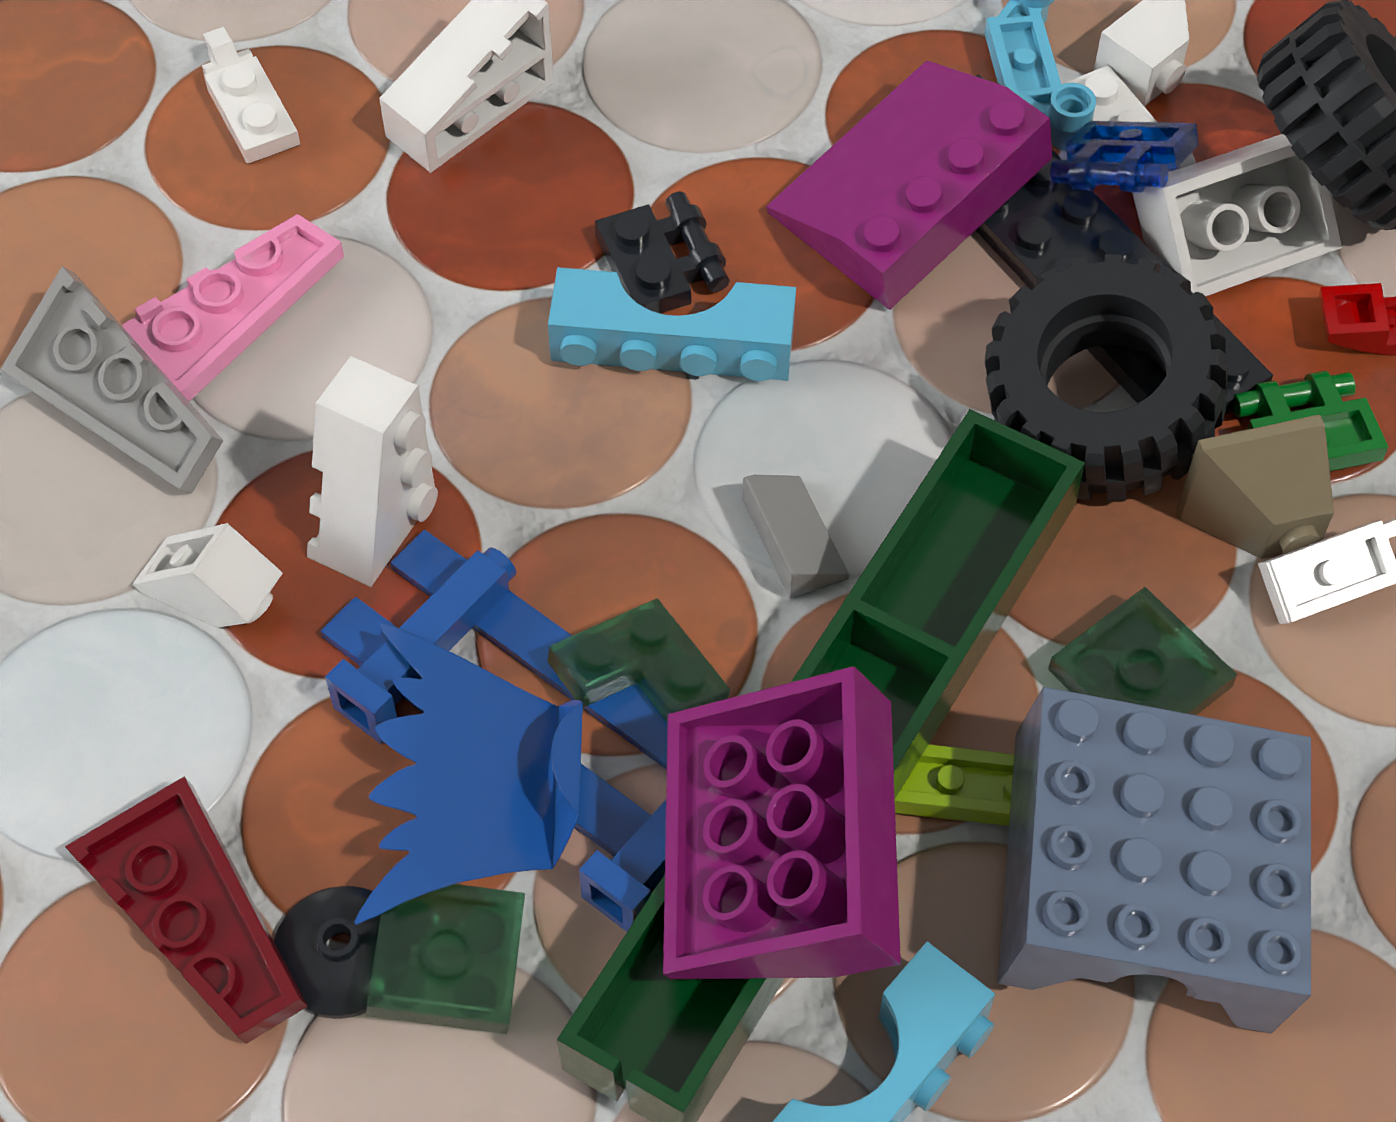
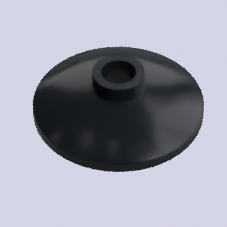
[274,886,411,1019]

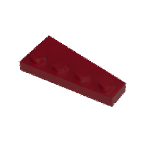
[65,776,308,1044]

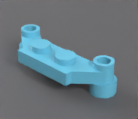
[984,0,1096,151]

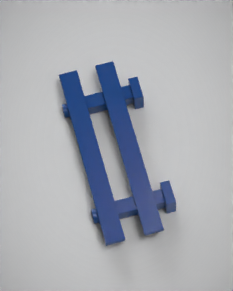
[321,529,678,932]

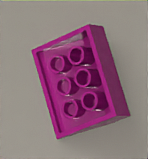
[766,60,1052,310]
[663,666,901,979]

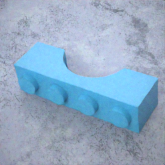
[548,267,796,381]
[773,942,995,1122]

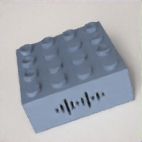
[998,687,1311,1034]

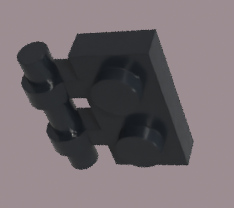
[595,191,730,314]

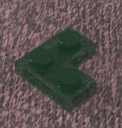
[547,598,730,723]

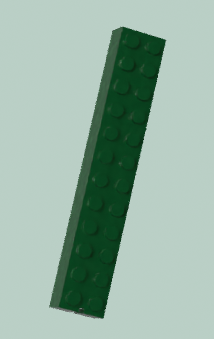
[557,409,1085,1122]

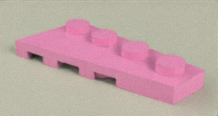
[122,214,344,402]

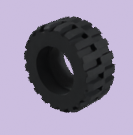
[1257,0,1396,230]
[985,254,1228,502]

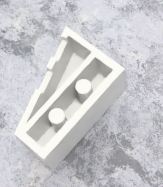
[379,0,554,173]
[307,356,438,587]

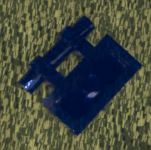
[1050,121,1199,193]

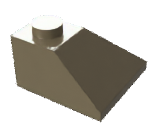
[1176,415,1334,559]

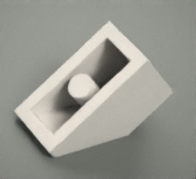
[1094,0,1189,106]
[132,523,283,628]

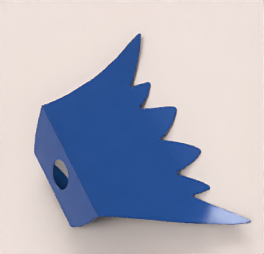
[354,624,583,925]

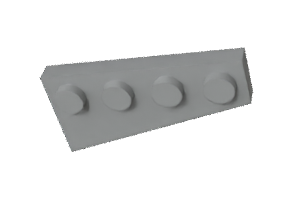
[0,266,223,494]

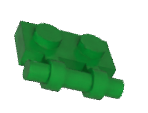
[1232,370,1389,471]

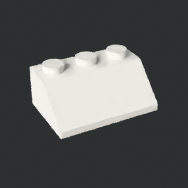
[1131,134,1342,296]

